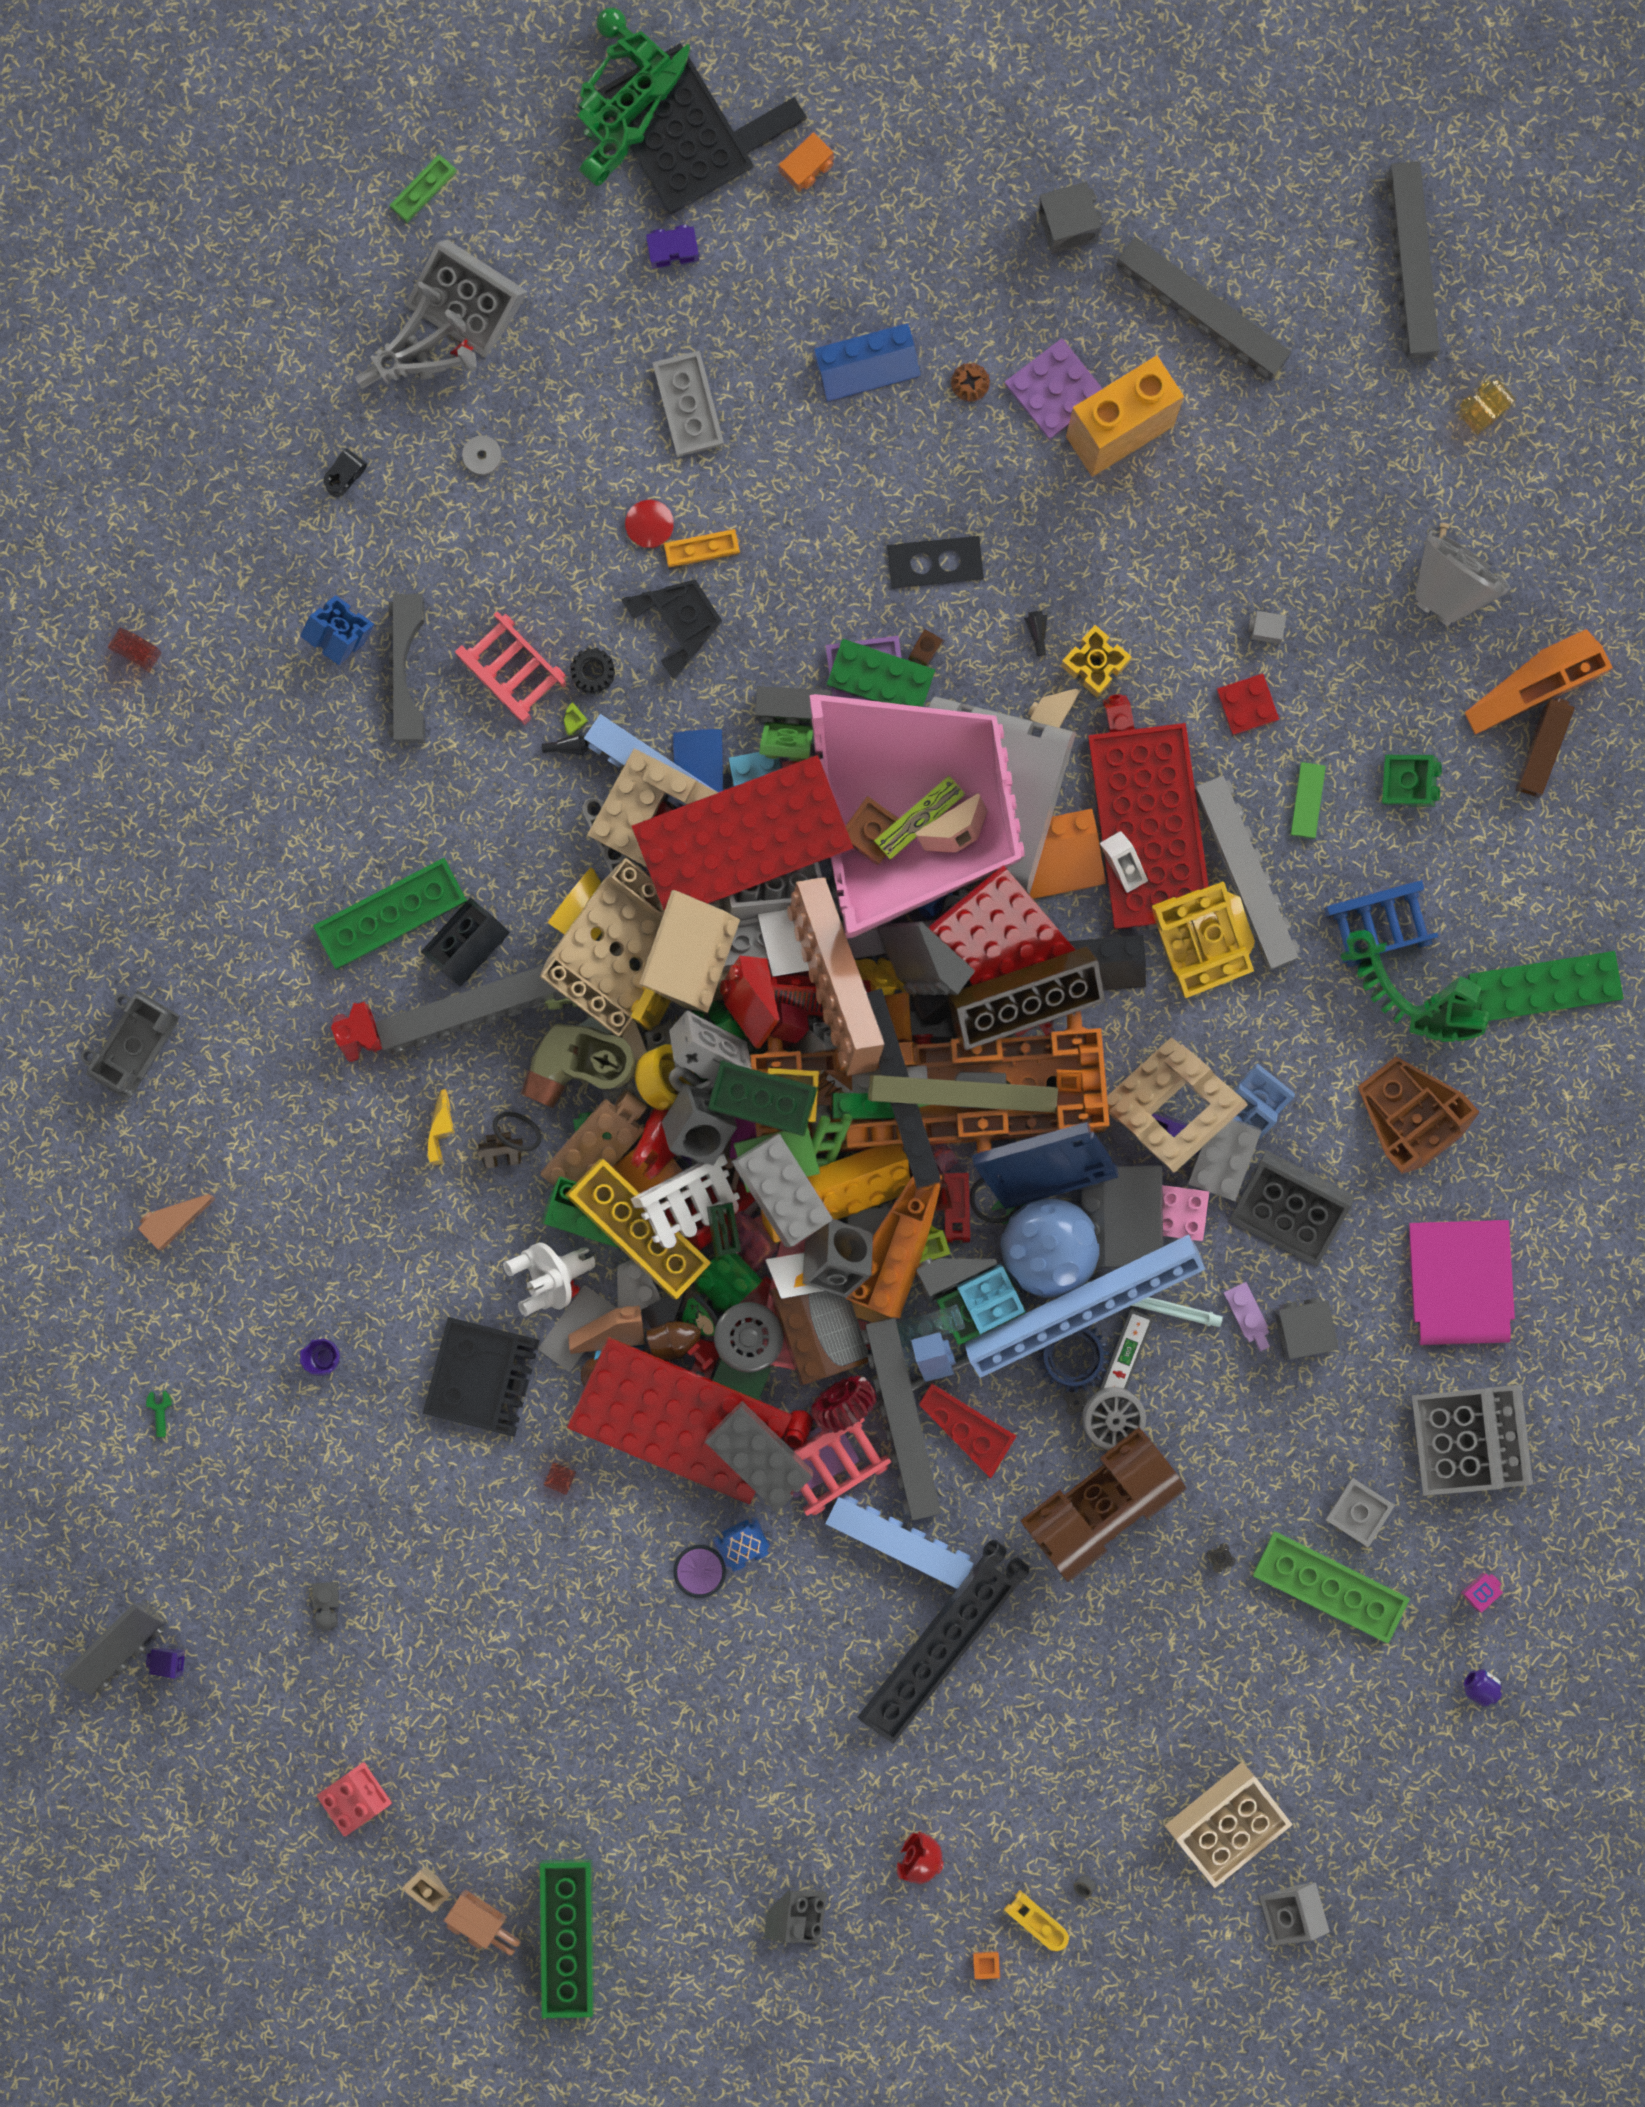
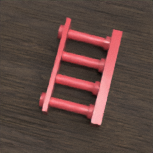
[455,611,567,725]
[793,1418,891,1516]

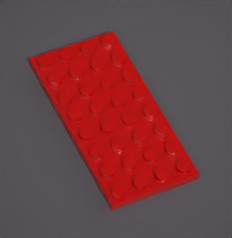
[1088,723,1209,930]
[632,755,853,912]
[567,1337,792,1505]

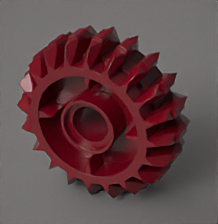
[811,1376,877,1433]

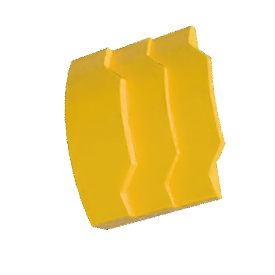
[1152,881,1255,998]

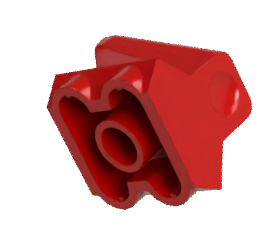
[331,1001,382,1062]

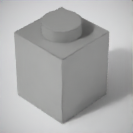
[1248,611,1286,644]

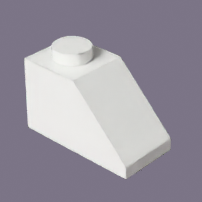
[1100,831,1148,893]

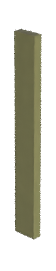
[868,1075,1058,1113]

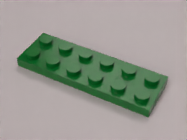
[313,858,468,970]
[1468,951,1624,1021]

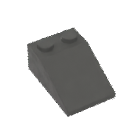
[915,1258,997,1305]

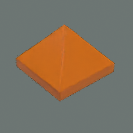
[1056,1070,1082,1092]

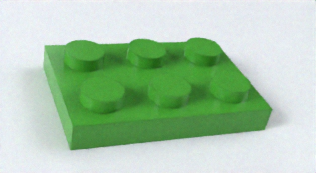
[759,722,813,761]

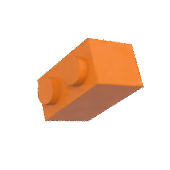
[779,132,834,192]

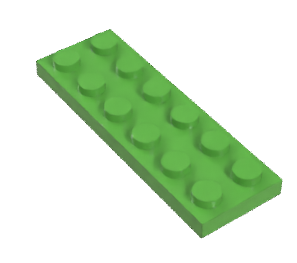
[1252,1531,1410,1644]

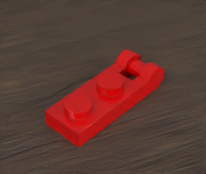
[944,1173,970,1243]

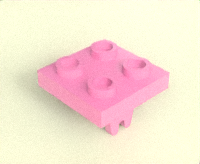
[1162,1185,1209,1241]

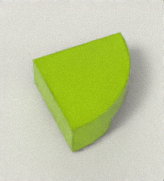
[564,702,589,736]

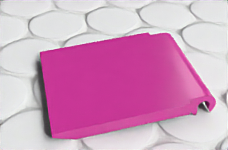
[1409,1220,1515,1345]

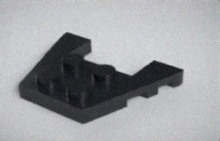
[621,579,722,680]

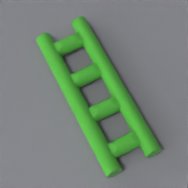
[812,1114,853,1167]

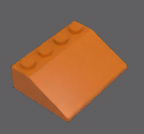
[1029,809,1106,899]

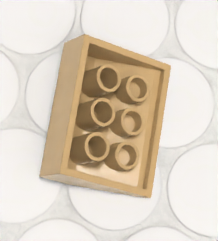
[639,890,740,1013]
[1164,1762,1293,1888]

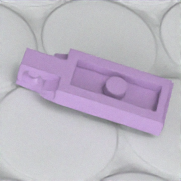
[1223,1282,1270,1351]

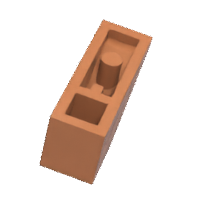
[138,1194,216,1251]
[568,1306,645,1354]

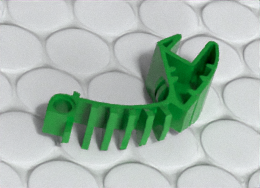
[1340,930,1490,1042]

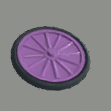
[673,1545,726,1598]

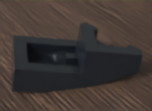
[642,1289,687,1329]

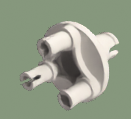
[503,1242,595,1317]

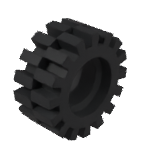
[570,647,615,694]

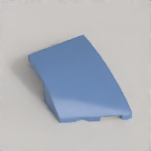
[1233,1063,1295,1139]

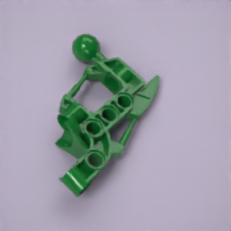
[577,7,691,186]

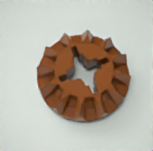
[951,362,990,401]

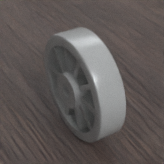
[1082,1387,1146,1450]

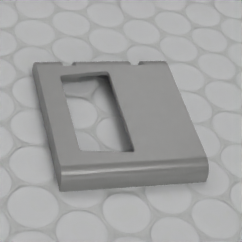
[929,696,1076,894]

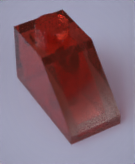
[107,627,162,673]

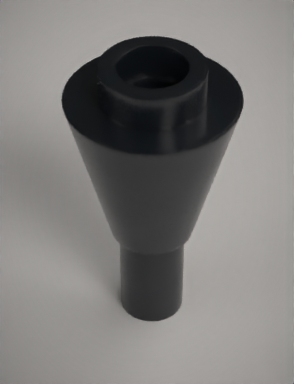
[1024,610,1048,656]
[542,731,588,756]

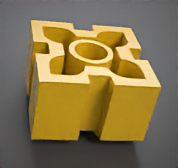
[1061,625,1132,698]

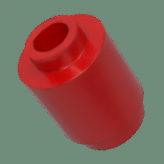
[783,1410,813,1448]

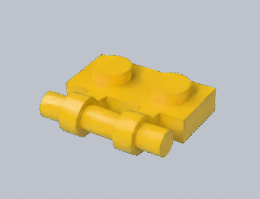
[855,957,907,995]

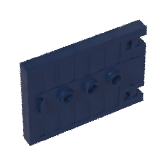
[972,1122,1118,1209]

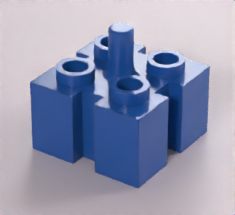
[300,595,374,665]

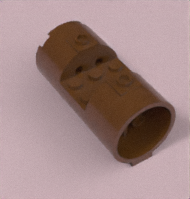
[1020,1427,1187,1582]

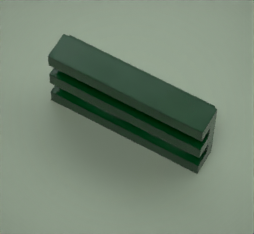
[707,1202,741,1256]

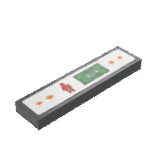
[1099,1310,1154,1408]

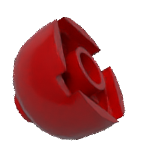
[897,1831,944,1884]

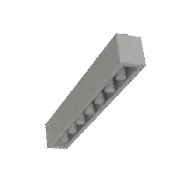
[1195,776,1300,971]

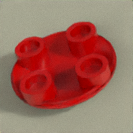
[625,500,674,548]

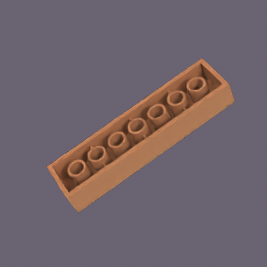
[787,877,884,1076]

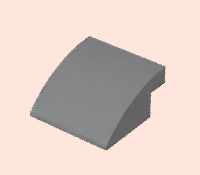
[1412,1385,1533,1496]

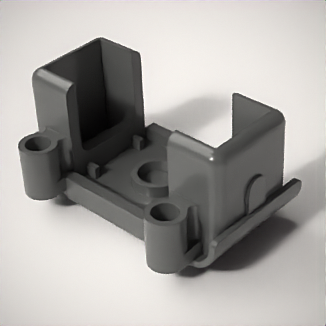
[81,990,180,1100]

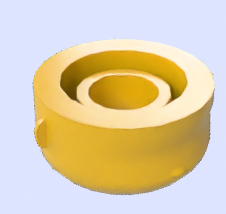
[635,1045,694,1110]

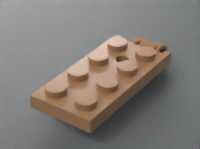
[540,1090,647,1185]

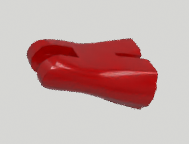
[631,1108,676,1180]

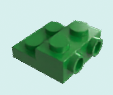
[1382,755,1442,807]
[694,1246,763,1313]

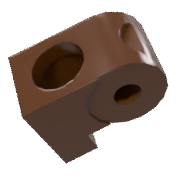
[908,629,945,667]

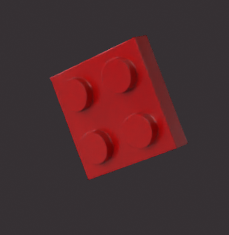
[1216,673,1279,736]

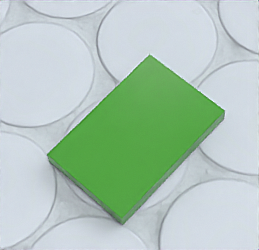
[734,1126,820,1192]

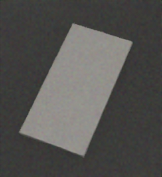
[538,1285,616,1372]

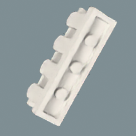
[631,1154,740,1248]

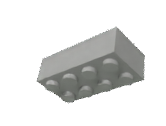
[732,1134,833,1247]

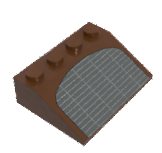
[769,1288,869,1385]

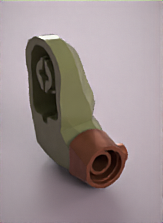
[520,1024,636,1108]

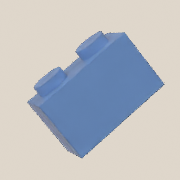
[911,1332,956,1382]

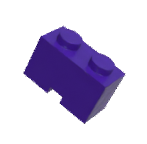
[646,225,699,269]

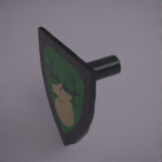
[677,1288,720,1342]

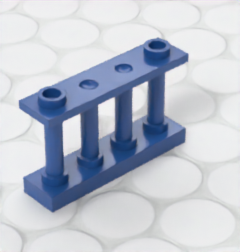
[1324,880,1438,968]

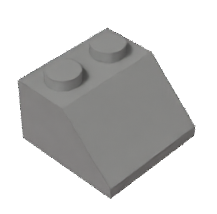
[1259,1883,1330,1945]

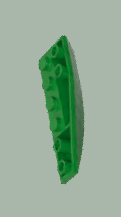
[540,1176,620,1249]

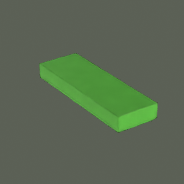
[389,154,457,224]
[1290,762,1326,839]

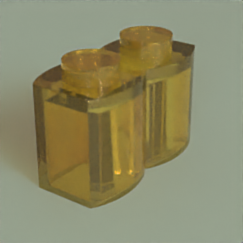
[1458,378,1516,435]

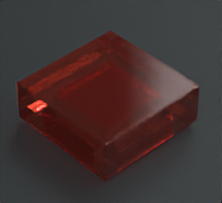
[544,1462,577,1495]

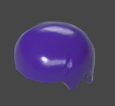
[300,1339,340,1376]

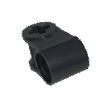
[324,448,367,497]

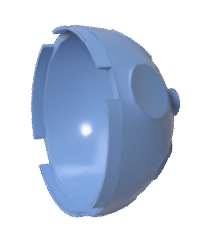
[1000,1199,1099,1298]

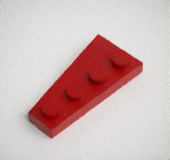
[919,1384,1017,1479]

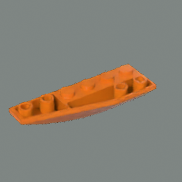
[1464,629,1613,735]
[846,1174,942,1318]

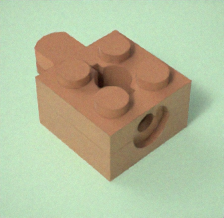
[444,1889,521,1956]

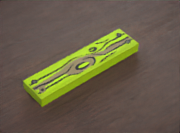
[874,776,965,860]

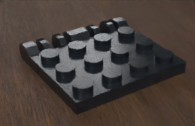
[423,1317,540,1437]

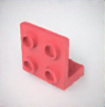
[317,1762,392,1836]

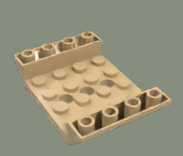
[540,858,664,1037]

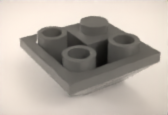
[764,1891,827,1943]

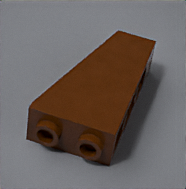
[1516,698,1575,798]

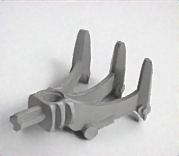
[355,281,477,389]

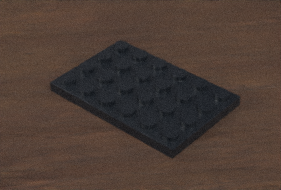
[597,43,754,215]

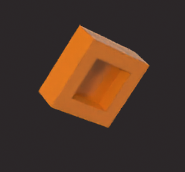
[973,1951,1000,1979]

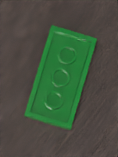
[827,638,935,707]

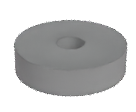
[462,436,502,476]

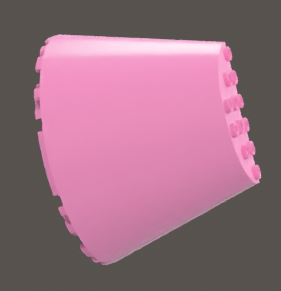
[810,694,1025,938]

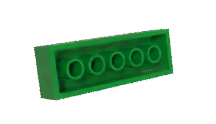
[540,1859,595,2018]

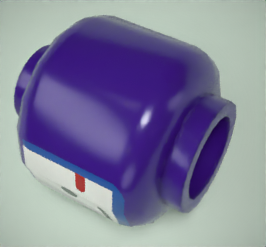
[1463,1669,1502,1707]

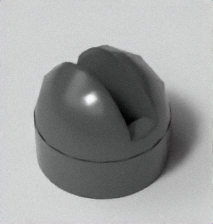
[1074,1875,1096,1898]

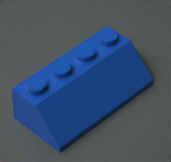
[814,323,921,402]

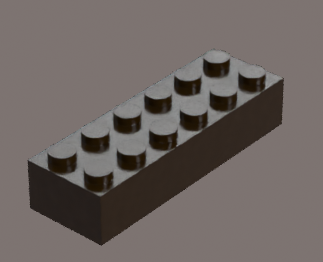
[947,946,1105,1050]

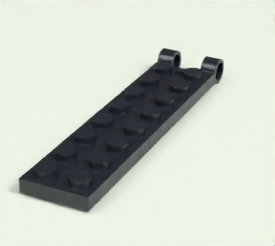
[857,1540,1030,1744]

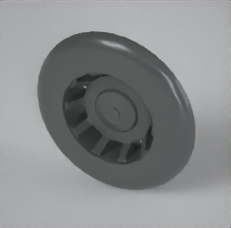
[714,1302,784,1372]

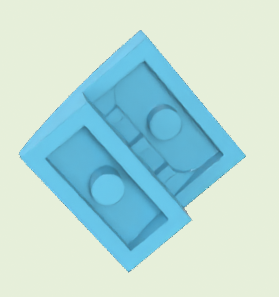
[956,1264,1025,1334]

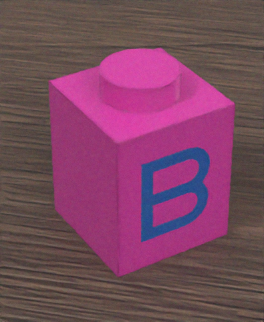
[1461,1573,1504,1613]

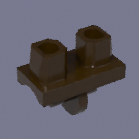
[477,1126,523,1169]

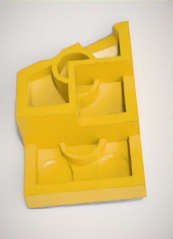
[547,867,601,941]
[428,1089,455,1166]

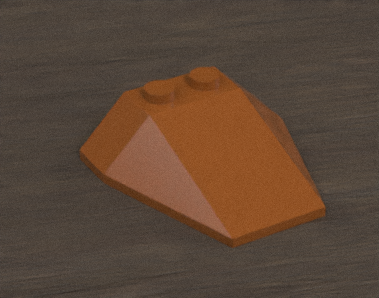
[1358,1056,1479,1174]

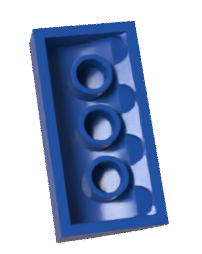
[673,729,724,809]

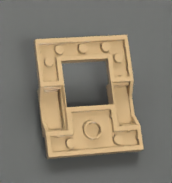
[587,748,718,867]
[1107,1037,1247,1173]

